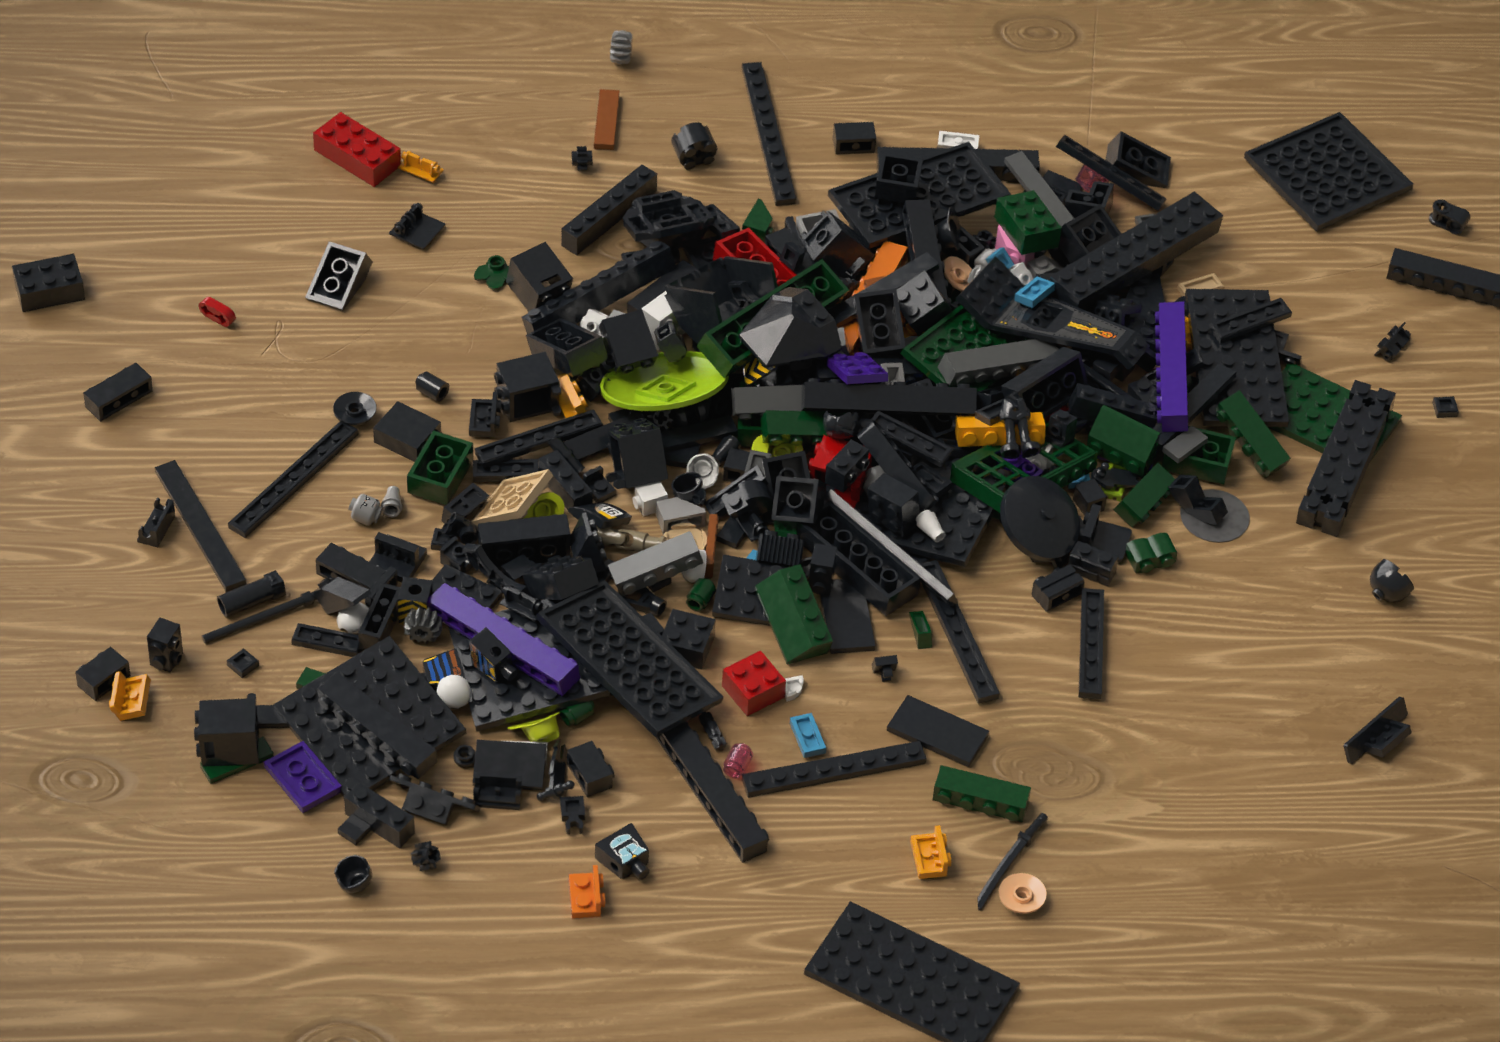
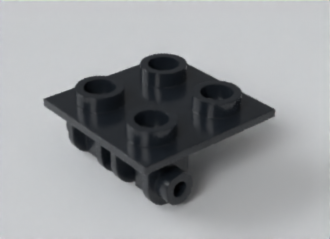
[389,203,446,250]

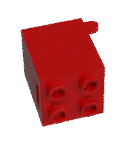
[808,435,873,508]

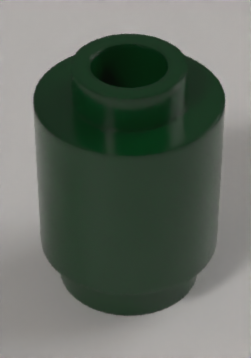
[686,578,716,611]
[560,701,595,727]

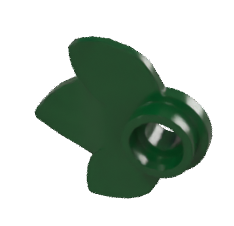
[474,255,509,290]

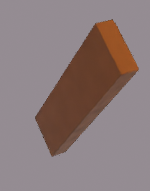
[594,89,620,150]

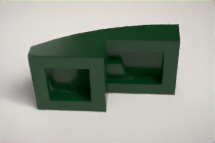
[773,520,797,537]

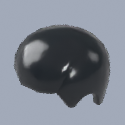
[334,855,373,893]

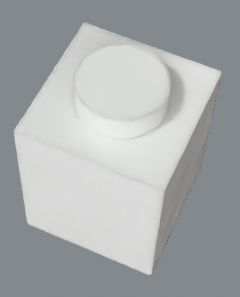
[632,481,668,517]

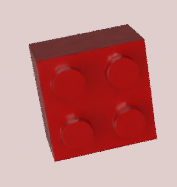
[722,650,786,716]

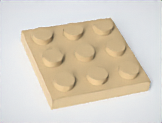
[472,469,553,526]

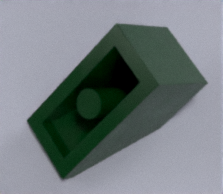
[742,198,775,243]

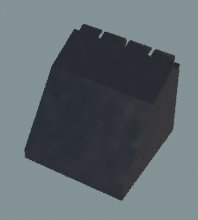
[664,256,778,364]

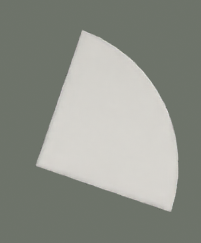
[785,675,804,702]

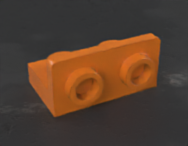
[569,865,605,919]

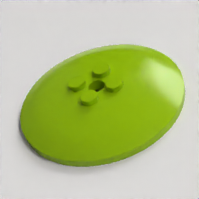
[600,351,729,411]

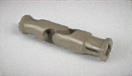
[597,527,667,552]

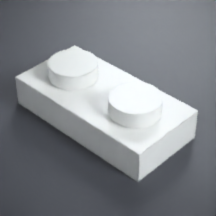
[937,131,979,149]

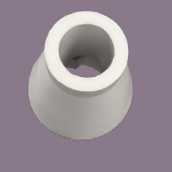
[916,510,946,542]

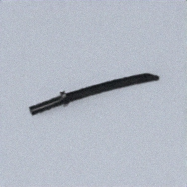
[977,813,1048,911]

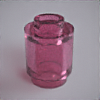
[723,743,753,778]

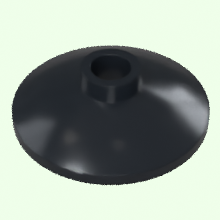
[333,392,376,425]

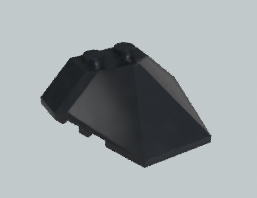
[738,287,842,368]

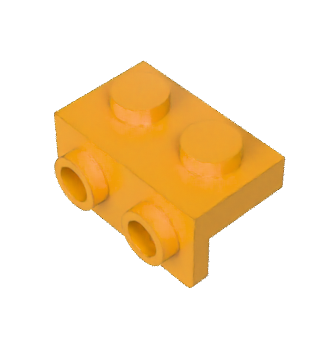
[109,671,151,721]
[910,825,951,879]

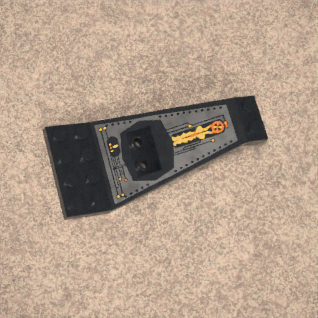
[955,256,1150,370]

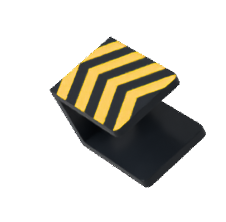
[743,358,792,387]
[398,577,433,625]

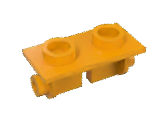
[398,151,444,183]

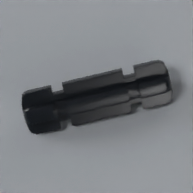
[699,711,727,751]

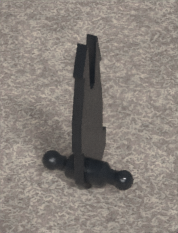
[1091,462,1146,489]
[536,739,575,801]

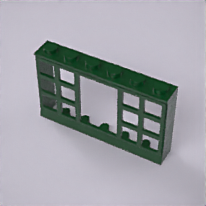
[950,419,1098,513]

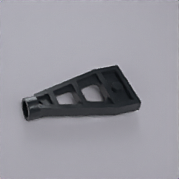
[596,559,667,617]

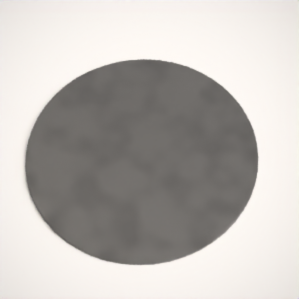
[1180,489,1250,542]

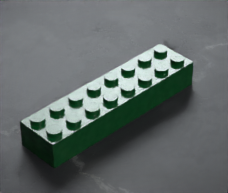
[697,259,849,378]

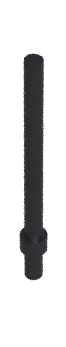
[202,591,317,644]

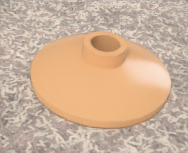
[943,256,972,291]
[999,873,1046,914]

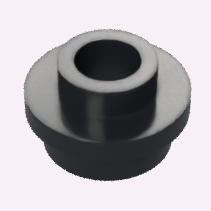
[453,745,476,767]

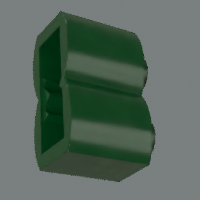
[1125,533,1178,573]

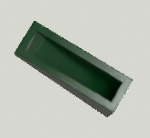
[909,610,932,649]

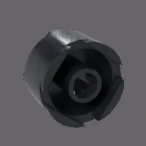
[671,122,717,170]

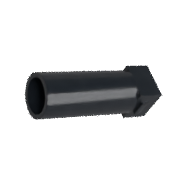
[217,570,286,617]

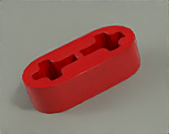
[198,297,236,327]

